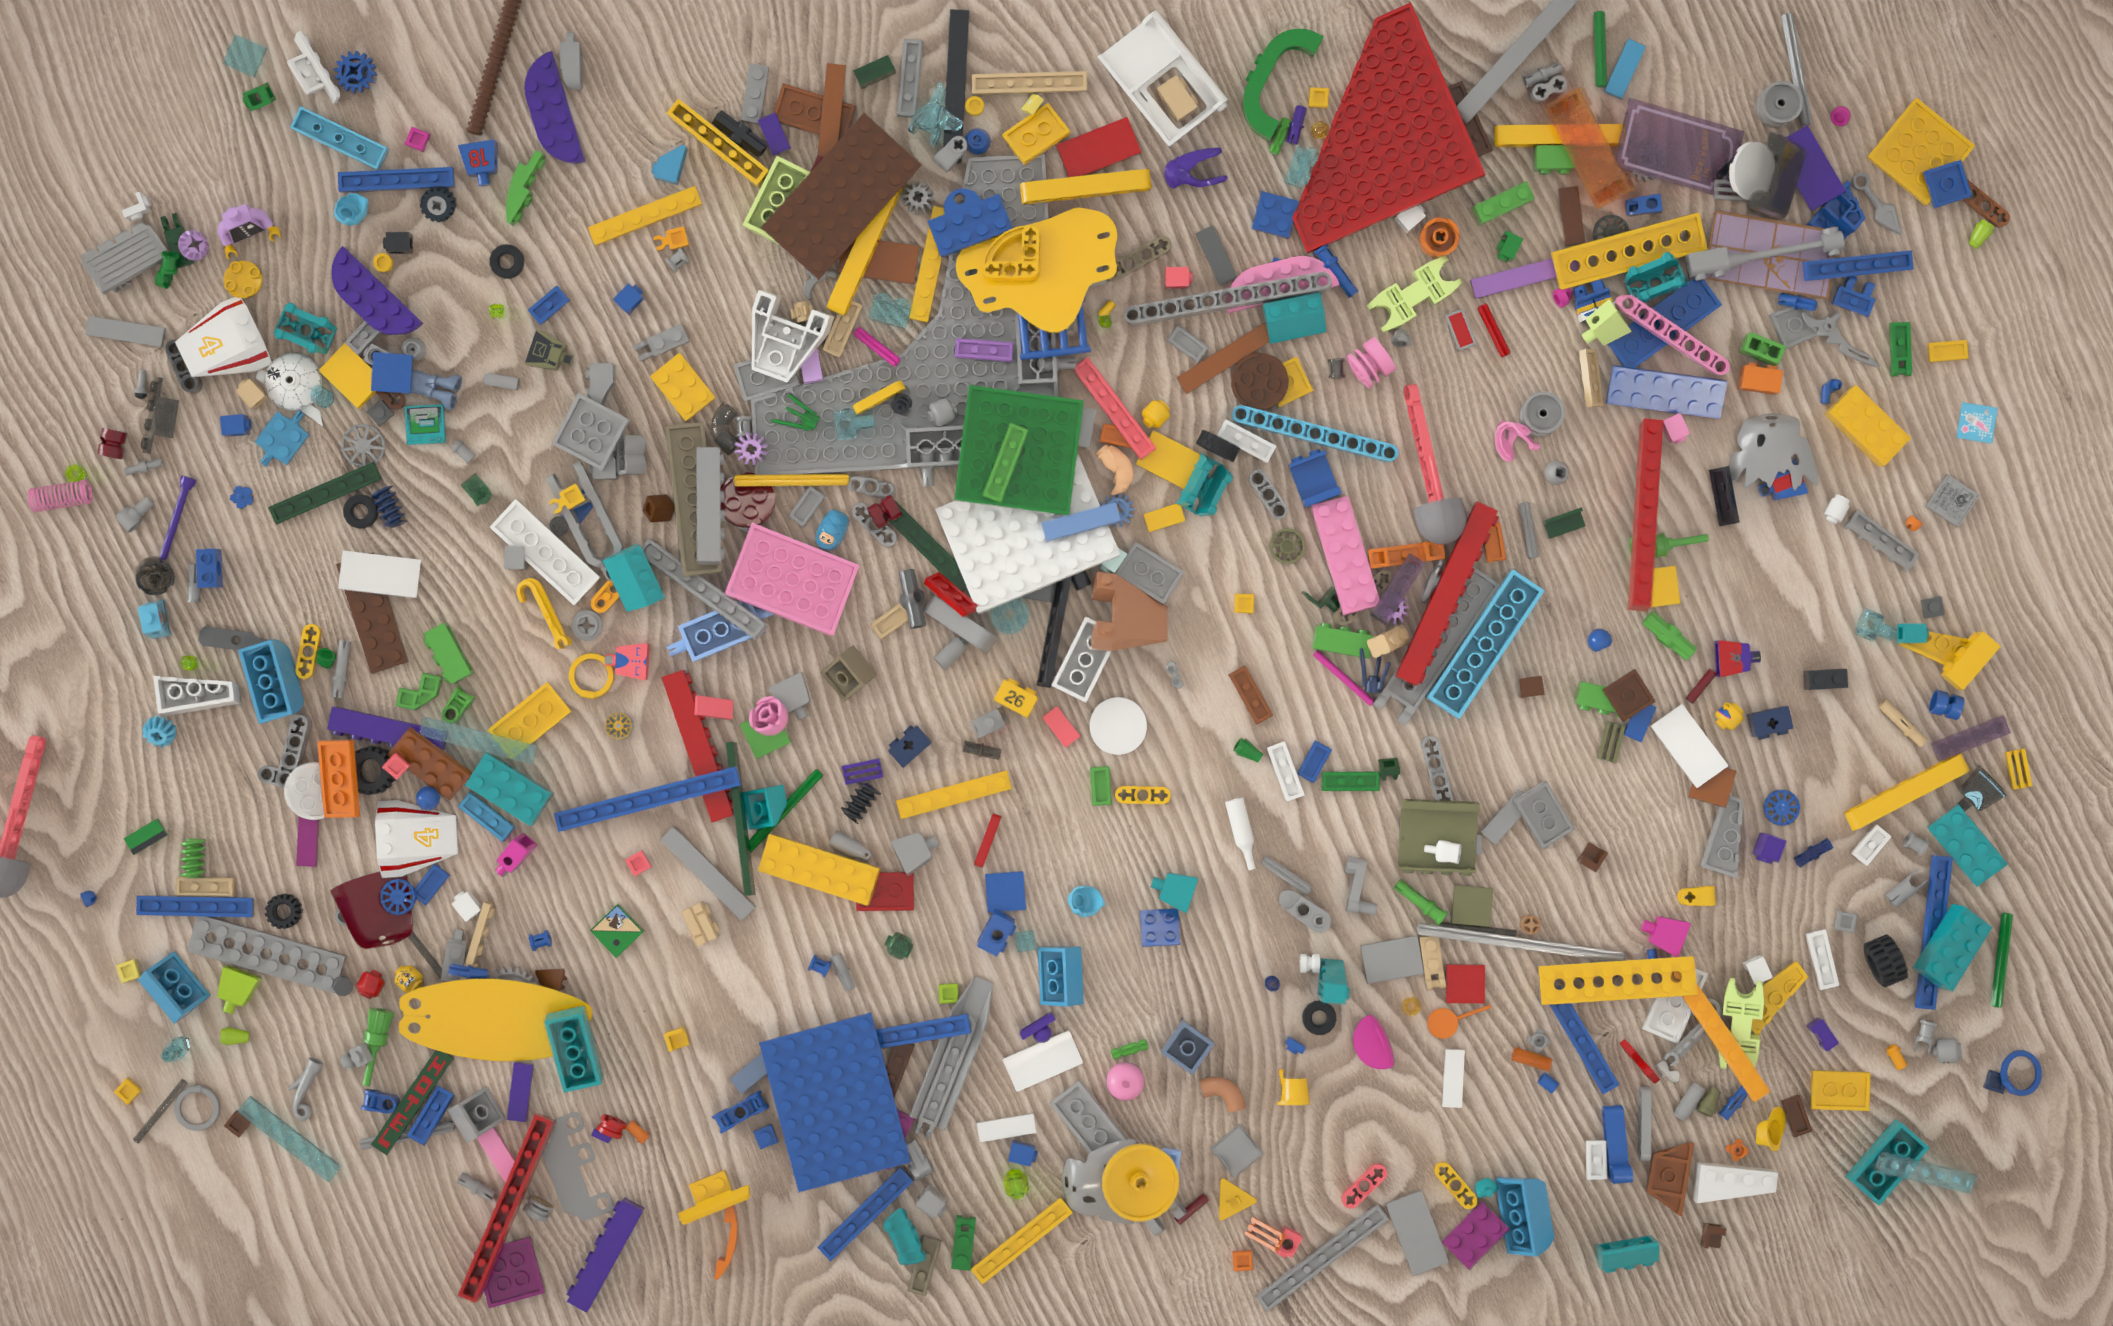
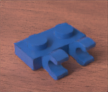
[1831,276,1876,317]

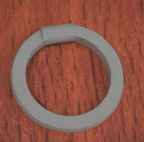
[174,1085,220,1131]

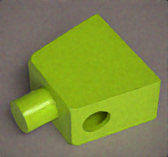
[217,965,262,1014]

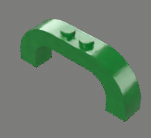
[1242,29,1324,142]

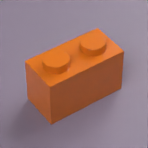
[1738,362,1783,395]

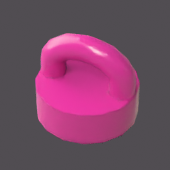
[1830,106,1851,126]
[1553,288,1572,308]

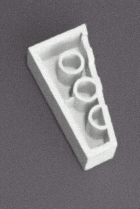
[153,676,241,716]
[1693,1161,1778,1203]

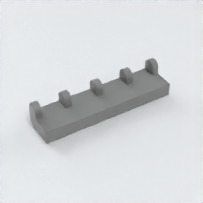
[1843,509,1919,572]

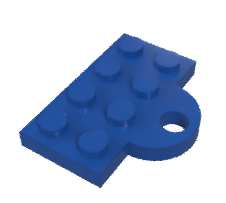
[927,188,1013,258]

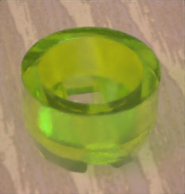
[489,304,504,319]

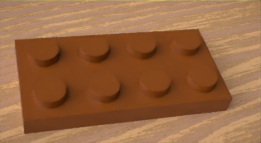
[388,727,473,801]

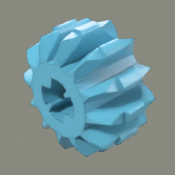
[142,715,177,748]

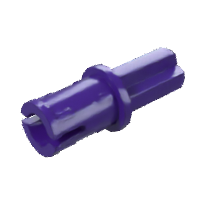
[1286,105,1307,145]

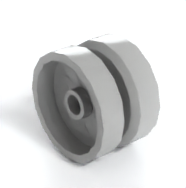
[1755,81,1803,128]
[1519,392,1565,437]

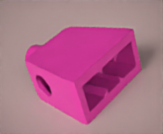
[495,833,538,877]
[1641,916,1691,957]

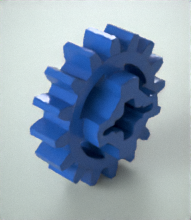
[334,51,377,94]

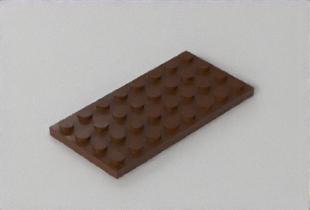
[761,113,922,280]

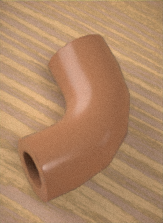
[1199,1077,1246,1112]

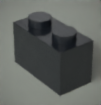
[1803,669,1848,690]

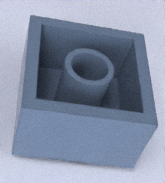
[1160,1019,1215,1075]

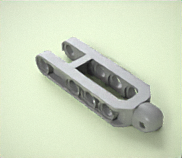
[546,460,624,581]

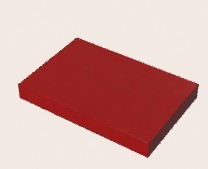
[856,872,914,911]

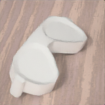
[1655,1061,1680,1083]

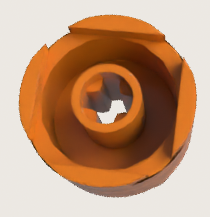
[1418,217,1460,259]

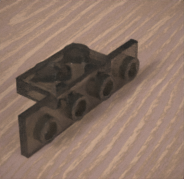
[141,377,179,454]

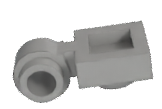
[340,1043,373,1070]

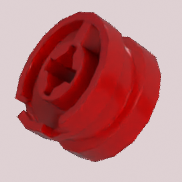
[596,1114,627,1139]

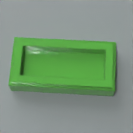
[1090,766,1112,806]

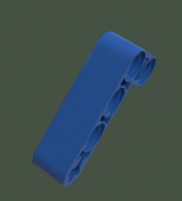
[1602,1105,1633,1184]

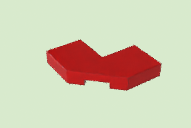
[1620,1039,1660,1084]

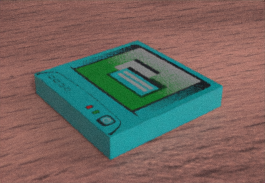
[405,404,446,445]

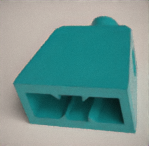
[1150,872,1198,913]

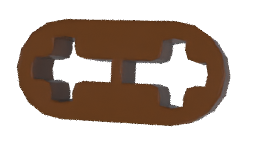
[376,391,406,410]

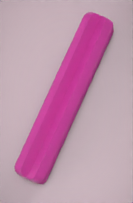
[853,327,901,367]

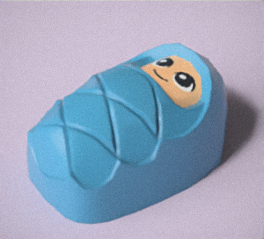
[815,510,849,550]

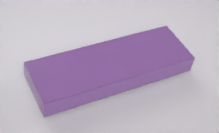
[955,338,1014,362]

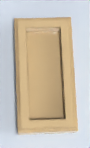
[870,603,909,640]

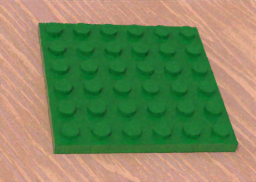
[954,385,1084,515]

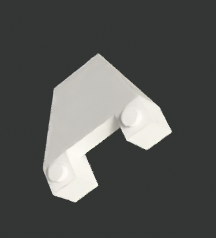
[752,290,835,383]

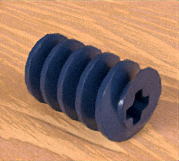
[371,485,408,528]

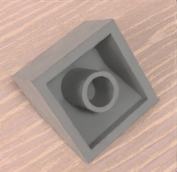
[447,1087,506,1143]

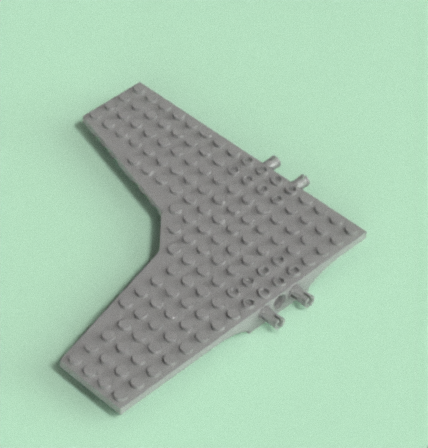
[751,154,1076,487]

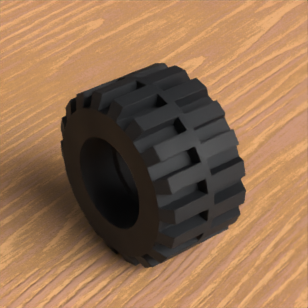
[355,746,396,795]
[1864,934,1908,988]

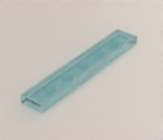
[420,716,537,764]
[238,1096,341,1182]
[1875,1152,1977,1194]

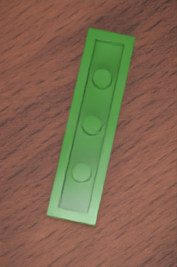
[982,423,1028,503]

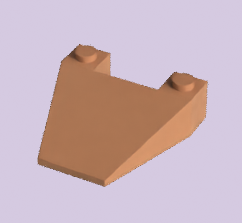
[1091,572,1168,651]

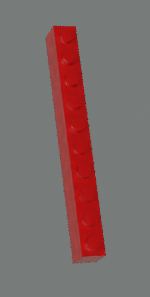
[1628,418,1663,612]
[1394,501,1499,686]
[457,1114,556,1303]

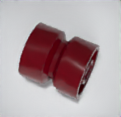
[97,428,127,459]
[867,495,902,529]

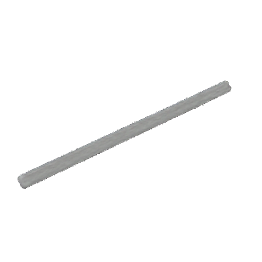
[1417,923,1625,962]

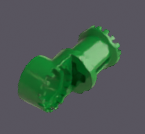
[155,250,179,289]

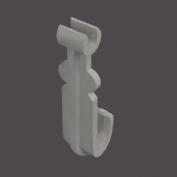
[1663,998,1722,1066]

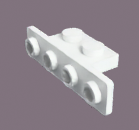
[287,31,340,104]

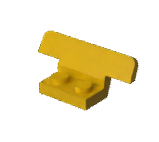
[678,1170,750,1225]

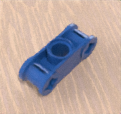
[711,1090,770,1134]

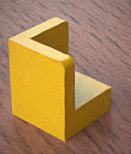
[663,1026,690,1052]

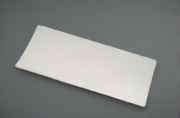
[1003,1031,1083,1092]

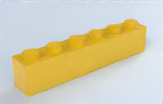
[666,98,769,188]

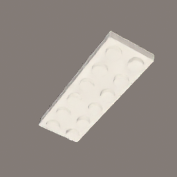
[490,499,601,606]

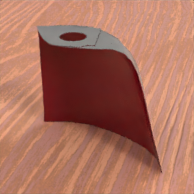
[330,872,413,949]

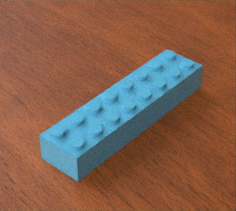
[1425,569,1545,719]

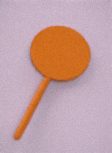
[1427,1005,1492,1039]

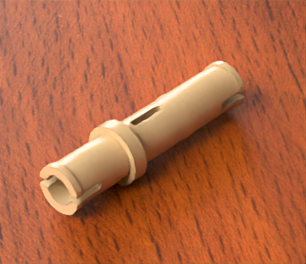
[1878,699,1928,747]

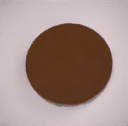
[1231,353,1289,410]

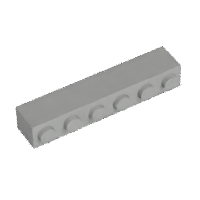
[696,447,724,565]

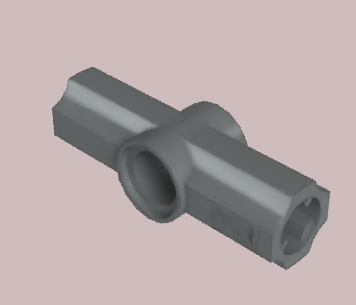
[899,569,926,629]

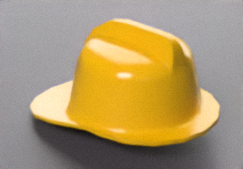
[1755,1106,1786,1152]

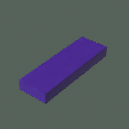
[507,1062,534,1122]

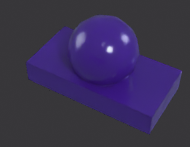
[1019,1011,1056,1043]

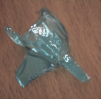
[908,82,963,147]

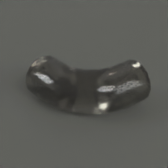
[711,401,741,455]

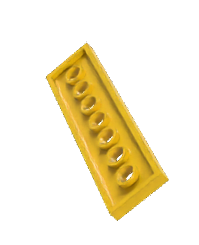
[1551,212,1708,290]
[1538,956,1698,1005]

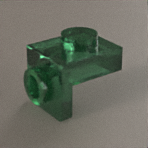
[461,473,492,506]

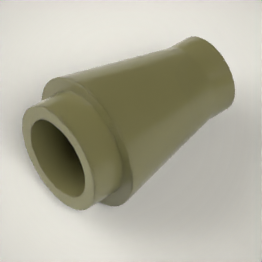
[1697,1087,1721,1117]

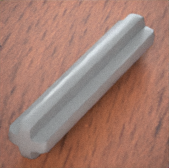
[1519,502,1539,559]
[1261,856,1312,895]

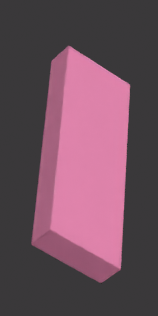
[477,1127,515,1183]

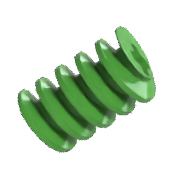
[180,838,206,878]

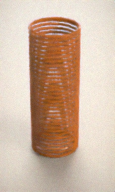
[1511,1047,1553,1072]

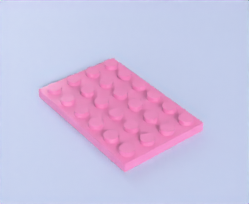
[724,523,859,636]

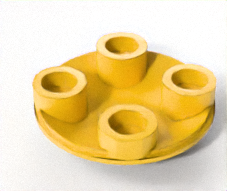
[224,261,263,299]

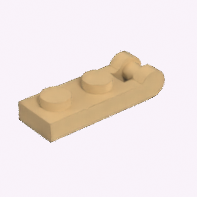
[1419,936,1446,991]

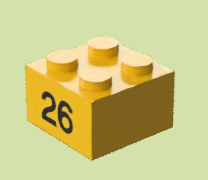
[993,678,1038,718]

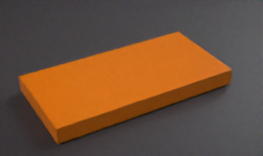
[317,740,360,818]

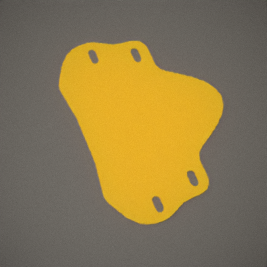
[956,207,1117,332]

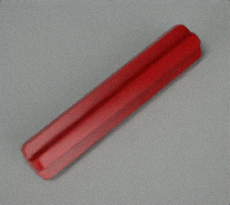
[1477,303,1511,357]

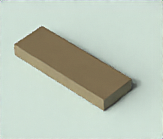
[907,1235,942,1297]

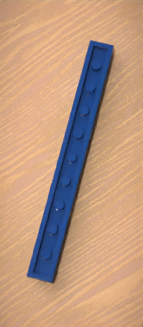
[554,766,742,832]

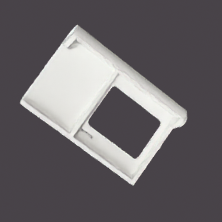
[1097,10,1228,147]

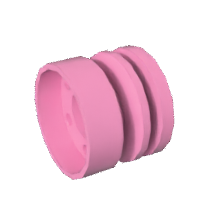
[1346,337,1396,389]

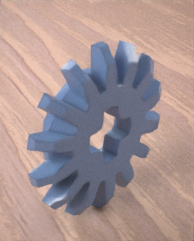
[1101,493,1135,527]

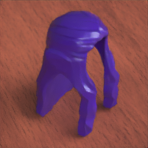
[1164,147,1227,189]

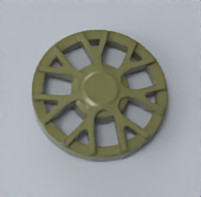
[1269,528,1306,564]

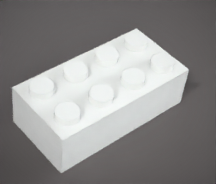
[1051,617,1111,703]

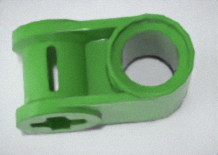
[442,686,475,723]

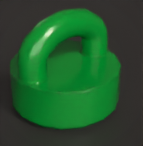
[315,648,336,669]

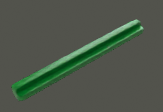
[1991,913,2013,1008]

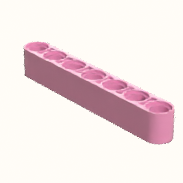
[1615,295,1730,375]

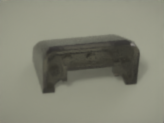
[1747,132,1806,220]

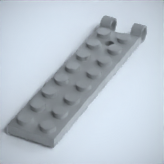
[1373,566,1500,726]
[1049,1079,1187,1236]

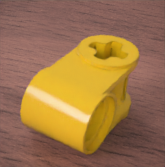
[1677,886,1716,906]

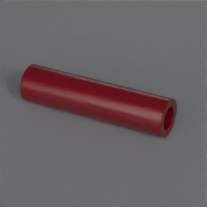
[1685,668,1717,704]
[1174,1193,1209,1225]

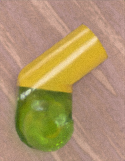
[1098,299,1116,328]

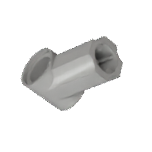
[906,1139,934,1181]

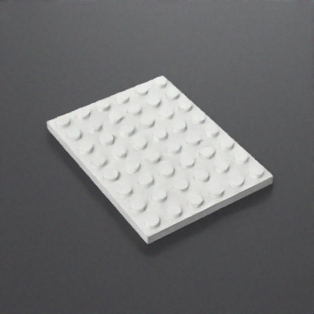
[935,452,1121,614]

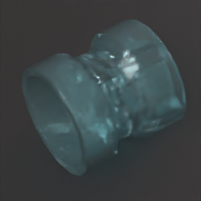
[310,385,334,408]

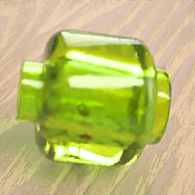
[1003,1169,1029,1199]

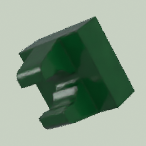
[1378,758,1400,781]

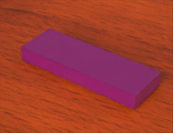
[296,816,319,867]

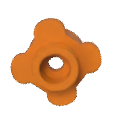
[1726,1138,1749,1162]

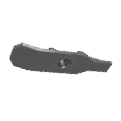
[199,627,268,650]

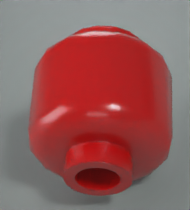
[356,969,385,1000]

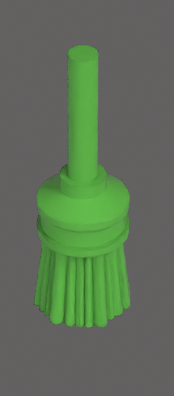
[1629,533,1709,558]
[362,1007,395,1086]

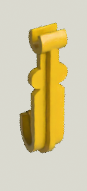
[516,578,572,649]

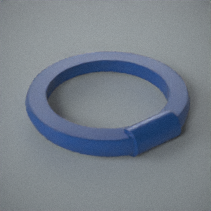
[2000,1050,2042,1096]

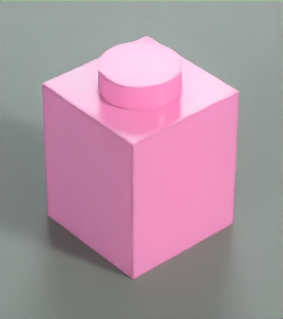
[1663,413,1690,444]

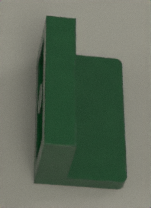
[853,55,896,89]
[1542,507,1586,539]

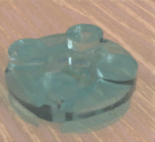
[991,598,1029,634]

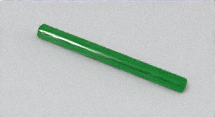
[749,769,823,853]

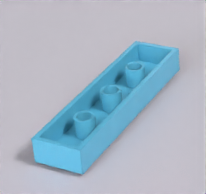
[290,106,389,170]

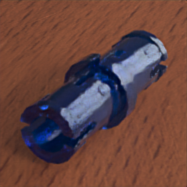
[1794,838,1833,868]
[1265,976,1280,992]

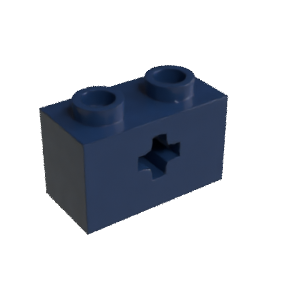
[1747,706,1794,740]
[888,725,932,768]

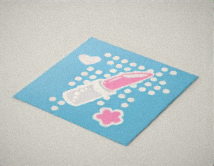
[1956,402,1998,444]

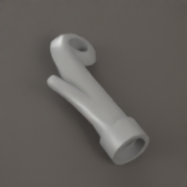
[289,1058,323,1121]

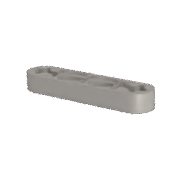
[1421,736,1453,801]
[1638,1086,1651,1161]

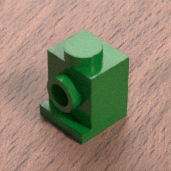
[243,82,276,111]
[1497,231,1523,263]

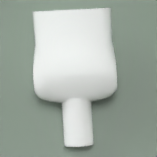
[1424,840,1462,864]

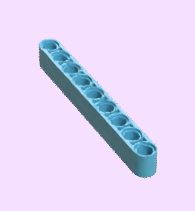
[1231,405,1399,463]

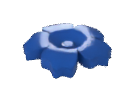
[230,485,253,509]

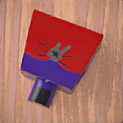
[1714,640,1761,677]

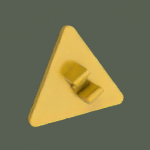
[1219,1178,1257,1221]

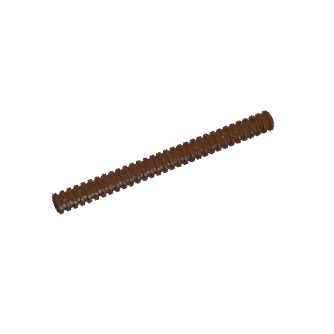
[466,0,522,136]

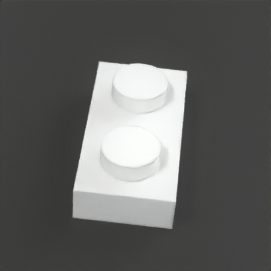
[1851,824,1892,866]
[1586,1140,1607,1180]

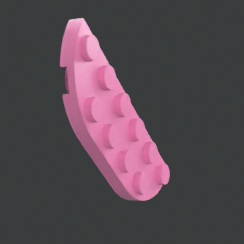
[1226,256,1339,314]

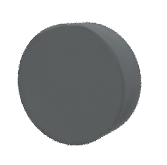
[332,976,353,996]

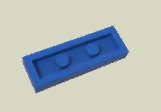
[407,1085,455,1146]

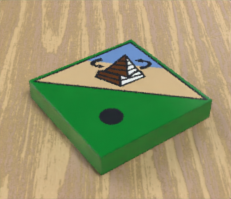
[590,904,644,958]

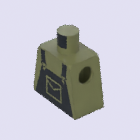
[525,329,574,371]

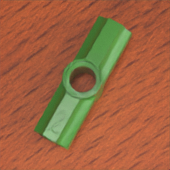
[1642,611,1697,661]

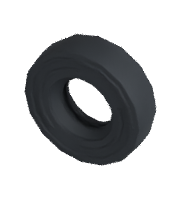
[490,244,524,279]
[343,494,378,529]
[1302,1001,1337,1035]

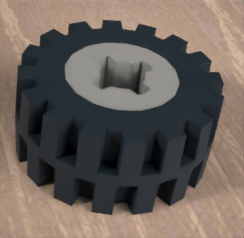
[420,186,456,222]

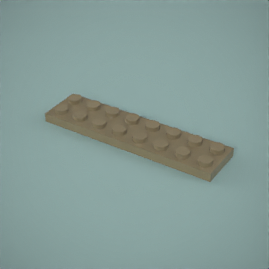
[665,422,722,577]

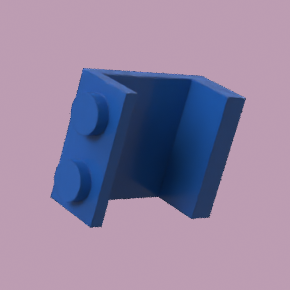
[1288,449,1342,508]

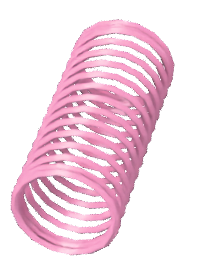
[28,479,93,513]

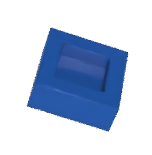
[1284,1036,1306,1054]
[753,1124,779,1150]

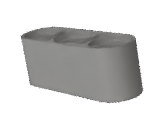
[1248,470,1288,520]

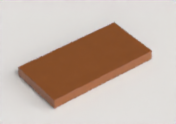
[774,83,856,140]
[838,238,919,285]

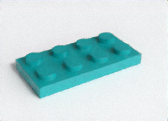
[1927,804,2008,887]

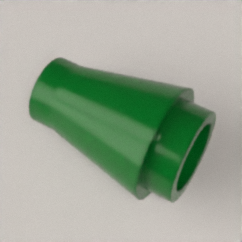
[1233,738,1263,763]

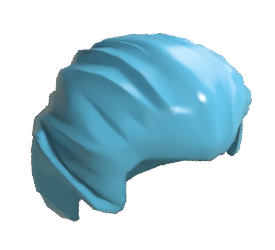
[334,193,368,226]
[1067,885,1105,917]

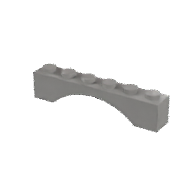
[586,363,619,480]

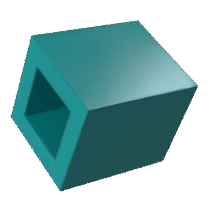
[1897,623,1929,643]

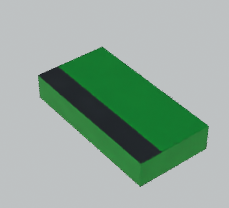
[124,819,168,855]

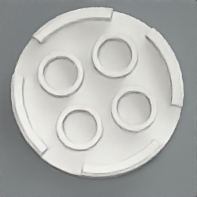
[1729,142,1775,200]
[1089,697,1147,755]
[284,762,324,820]

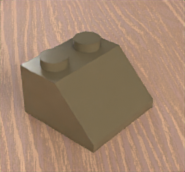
[821,645,877,702]

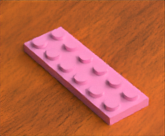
[1311,496,1381,616]

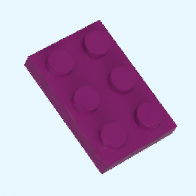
[1442,1201,1510,1270]

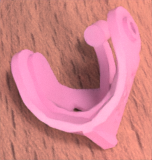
[1495,420,1540,462]

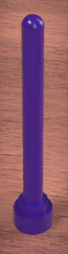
[158,475,196,565]

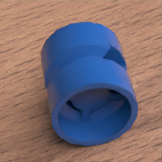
[1929,689,1964,721]

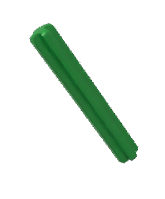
[1593,11,1607,88]

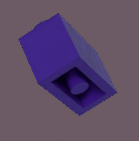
[1752,832,1787,864]

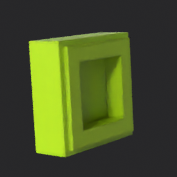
[939,983,959,1004]

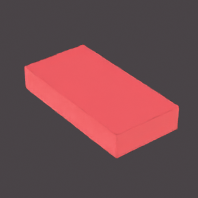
[694,695,733,720]
[1042,706,1080,748]

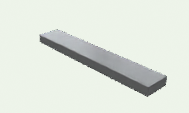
[660,826,755,921]

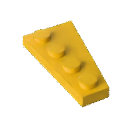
[1899,631,1969,666]
[1751,961,1808,1035]

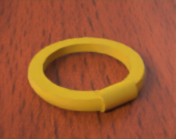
[568,653,614,699]

